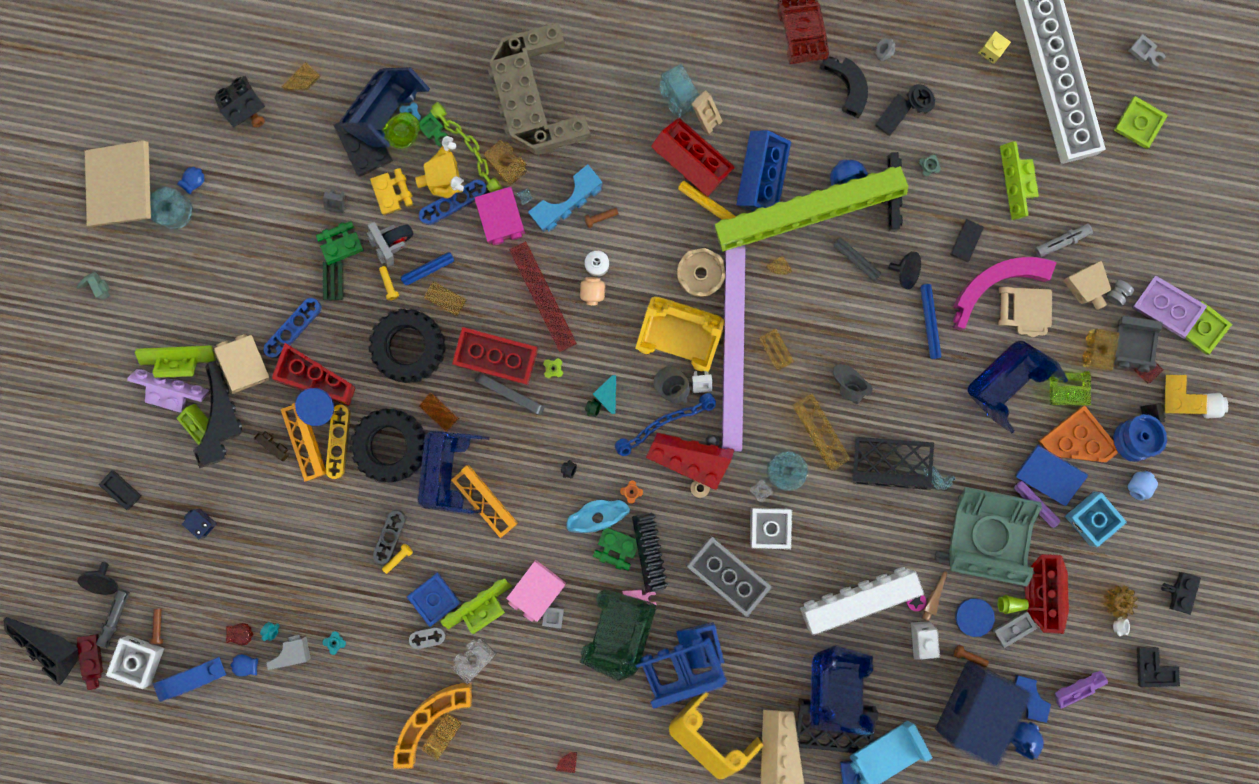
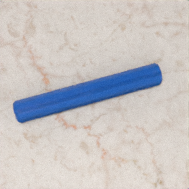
[920,284,941,359]

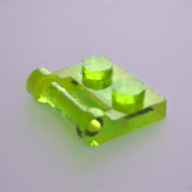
[1049,371,1091,406]

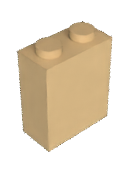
[214,334,269,394]

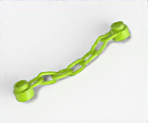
[430,101,503,192]

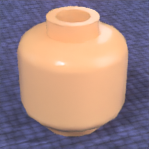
[580,277,605,305]

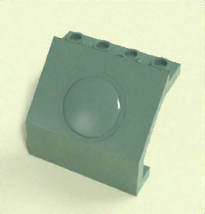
[949,487,1042,586]

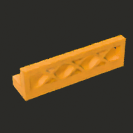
[281,403,326,482]
[451,465,518,538]

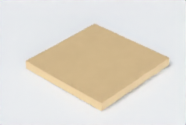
[85,141,151,227]

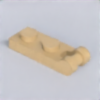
[692,91,723,135]

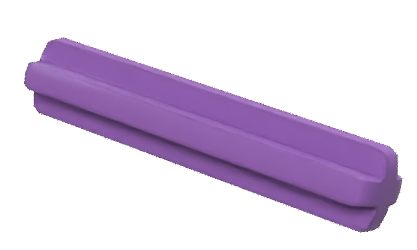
[1014,481,1060,528]

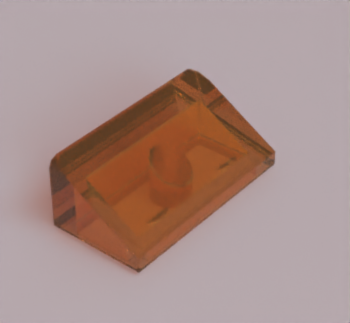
[419,392,460,432]

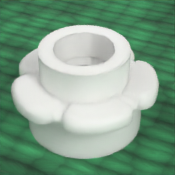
[1113,617,1130,636]

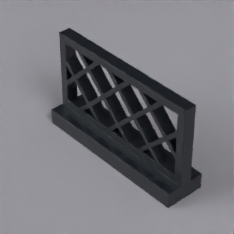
[852,437,934,490]
[796,698,879,753]

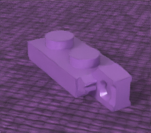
[1055,671,1108,709]

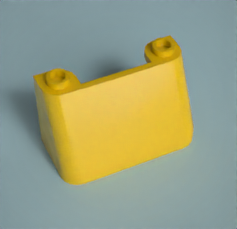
[635,296,724,372]

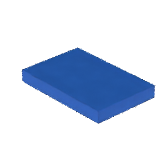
[1015,444,1088,506]

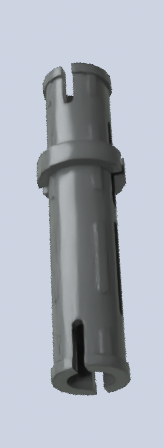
[96,589,130,648]

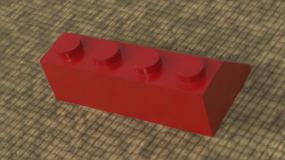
[651,117,735,197]

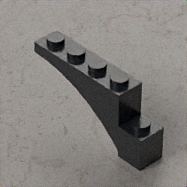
[193,361,242,469]

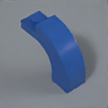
[153,657,226,702]

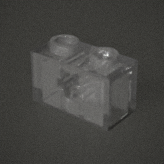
[451,637,497,684]

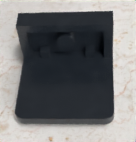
[214,76,265,128]

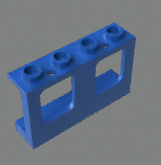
[636,637,727,709]

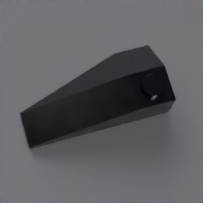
[3,617,78,686]

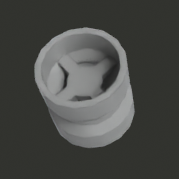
[1106,280,1134,307]

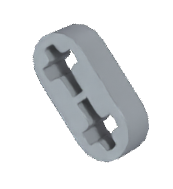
[409,627,446,649]

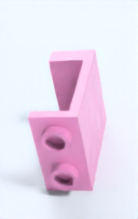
[506,560,566,622]

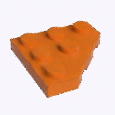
[1038,405,1118,462]

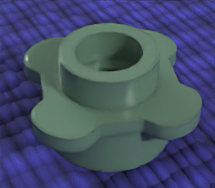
[919,155,941,176]

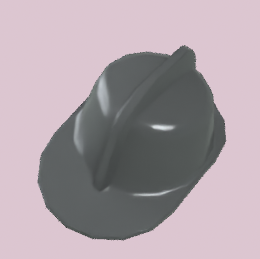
[833,364,873,404]
[654,366,690,403]

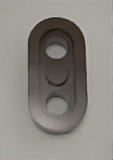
[254,431,289,462]

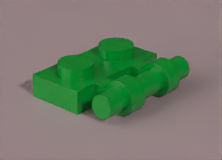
[316,221,364,265]
[593,528,637,571]

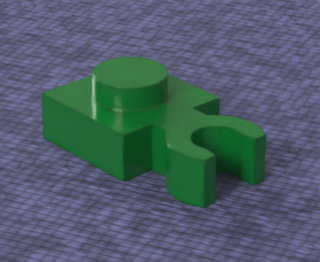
[416,112,448,148]

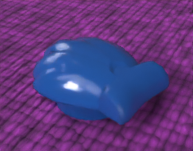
[177,167,205,194]
[230,654,258,677]

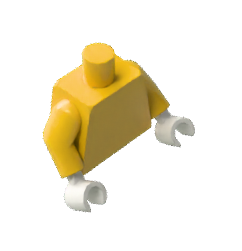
[415,136,464,199]

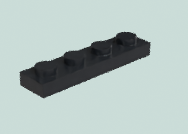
[887,152,903,232]

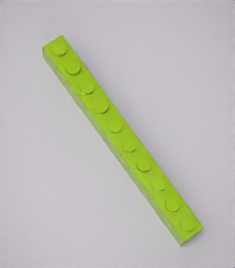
[715,166,908,252]

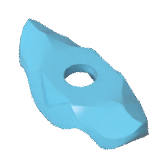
[566,500,630,533]

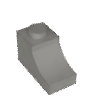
[267,634,311,670]

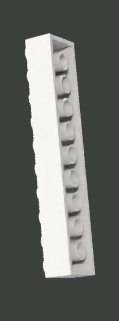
[1015,0,1106,164]

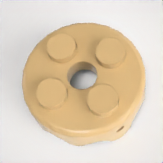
[677,248,725,297]

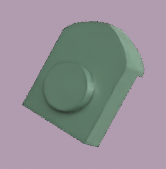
[77,271,110,300]

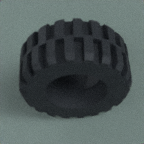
[368,309,446,383]
[350,409,428,483]

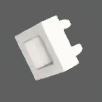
[692,371,712,393]

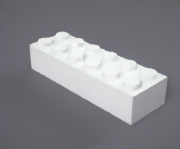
[800,567,924,635]

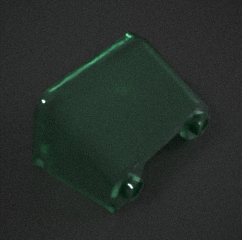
[580,589,656,682]

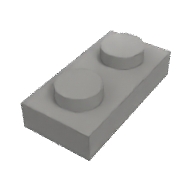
[993,611,1038,648]

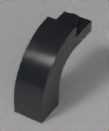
[820,56,868,119]

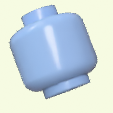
[1128,471,1158,501]

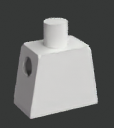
[911,621,939,659]

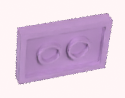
[1133,275,1207,339]

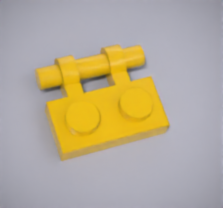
[370,168,413,216]

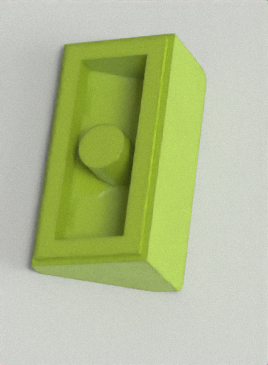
[177,404,209,445]

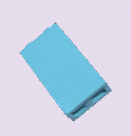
[849,720,932,784]

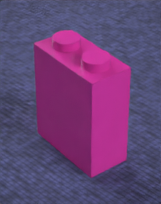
[474,187,525,246]

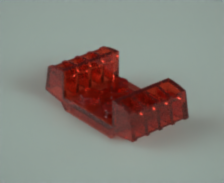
[778,0,829,65]

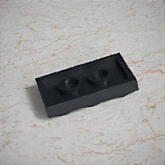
[334,122,393,177]

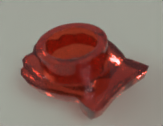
[226,623,254,645]

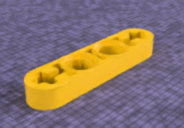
[326,405,350,479]

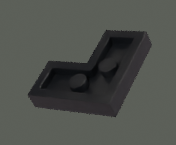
[1137,647,1180,687]

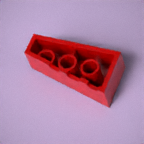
[272,343,356,406]
[646,433,735,490]

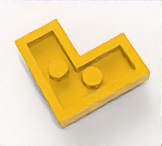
[1165,375,1207,414]

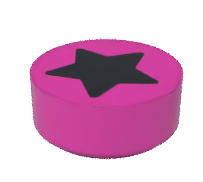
[906,595,926,611]

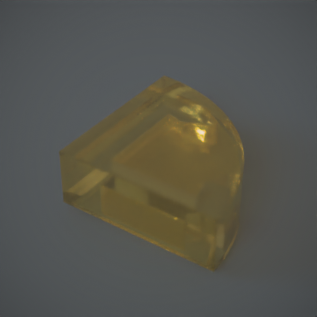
[766,256,793,275]

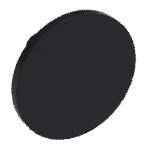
[889,251,921,290]
[77,562,118,595]

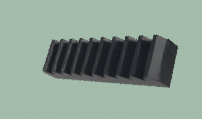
[632,512,668,592]

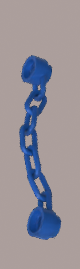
[615,393,716,456]

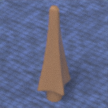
[922,571,947,622]

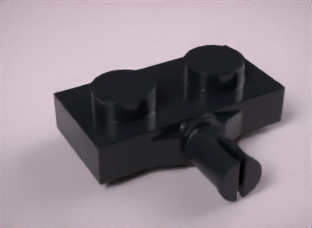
[1161,572,1201,615]

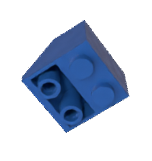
[676,622,724,669]

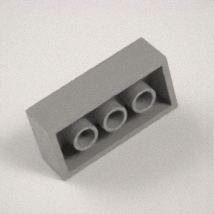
[686,535,772,617]

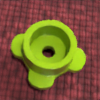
[543,359,563,378]

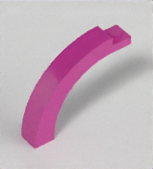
[953,257,1057,330]

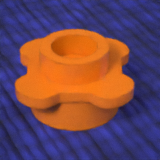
[620,480,643,503]

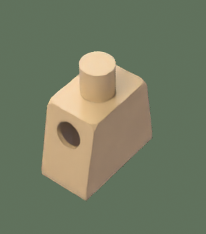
[1063,261,1111,310]

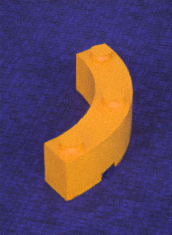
[393,682,472,769]

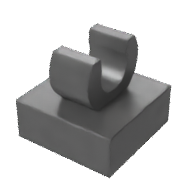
[323,189,345,214]

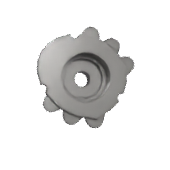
[875,38,895,61]

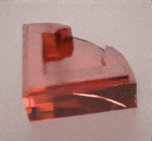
[556,752,577,773]

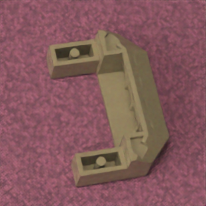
[488,22,591,155]

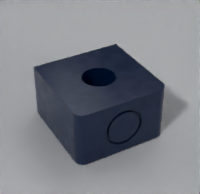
[935,661,1031,768]

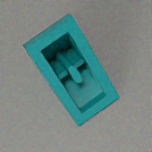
[593,375,616,414]

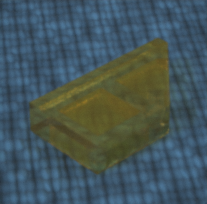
[281,62,321,90]

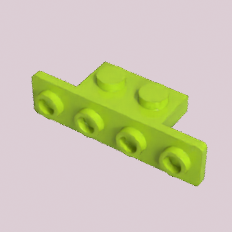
[1000,141,1039,220]
[135,346,216,378]
[440,579,512,634]

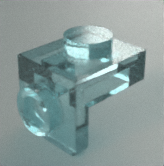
[923,466,956,490]

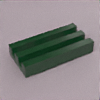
[323,261,343,300]

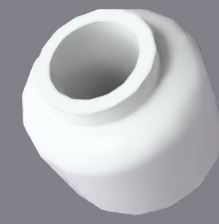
[585,251,609,277]
[1202,393,1228,419]

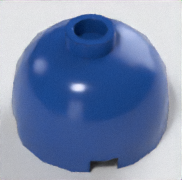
[830,160,868,186]
[1009,722,1044,760]

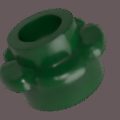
[585,399,601,417]

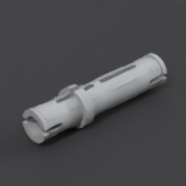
[1034,223,1093,258]

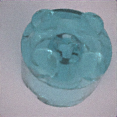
[150,187,192,229]
[767,452,808,491]

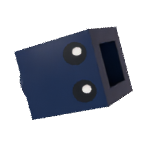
[182,509,217,539]

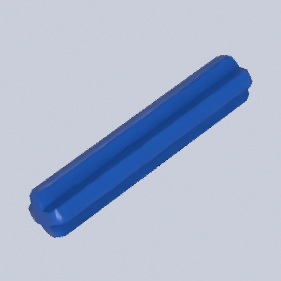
[401,252,454,286]

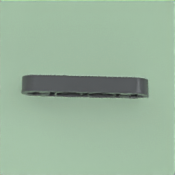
[475,372,545,416]

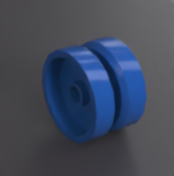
[1113,415,1167,462]

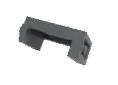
[1112,316,1163,372]

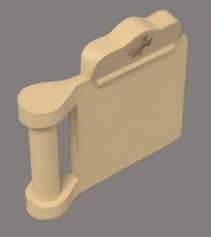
[998,287,1052,338]

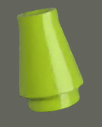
[997,595,1029,614]

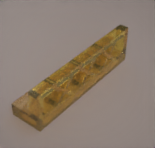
[792,393,851,471]

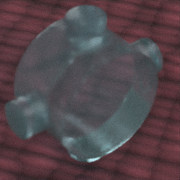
[517,188,534,205]

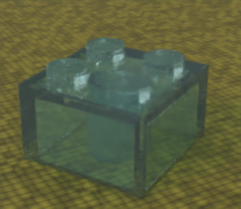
[659,64,700,117]

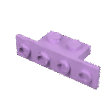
[127,369,210,413]

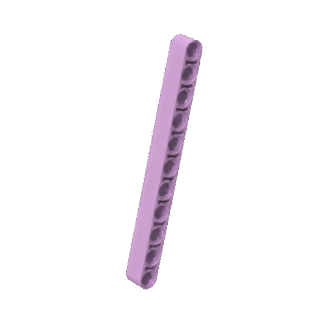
[722,245,745,452]

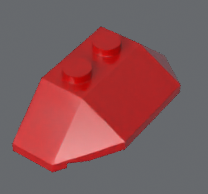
[1025,554,1069,634]

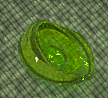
[384,112,420,149]

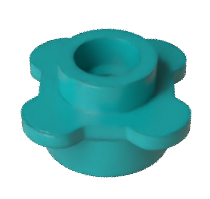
[260,622,280,641]
[323,631,346,655]

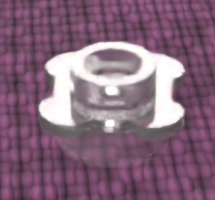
[750,479,773,502]

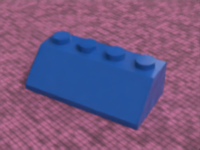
[736,130,791,211]

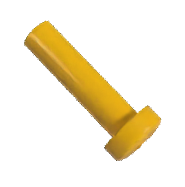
[379,266,399,301]
[382,544,413,574]

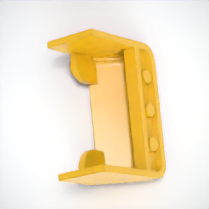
[669,692,763,779]

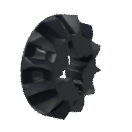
[907,84,935,114]

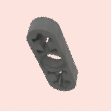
[373,510,406,564]

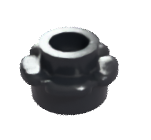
[561,460,577,479]

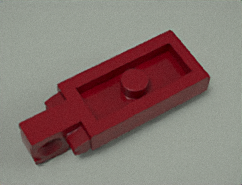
[76,634,103,690]

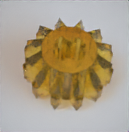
[1104,585,1139,618]

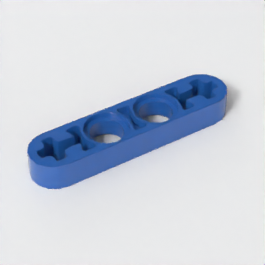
[419,180,487,225]
[263,298,322,358]

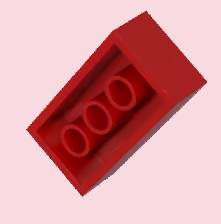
[452,327,538,385]

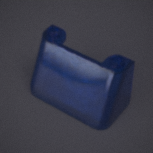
[810,645,874,735]

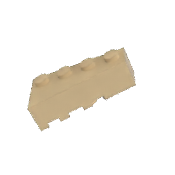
[761,710,804,784]

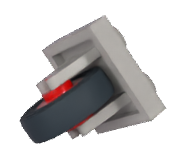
[367,222,414,268]

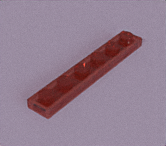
[509,241,577,352]

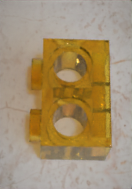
[421,712,462,761]

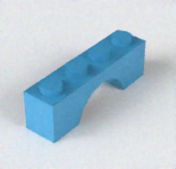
[528,165,603,233]

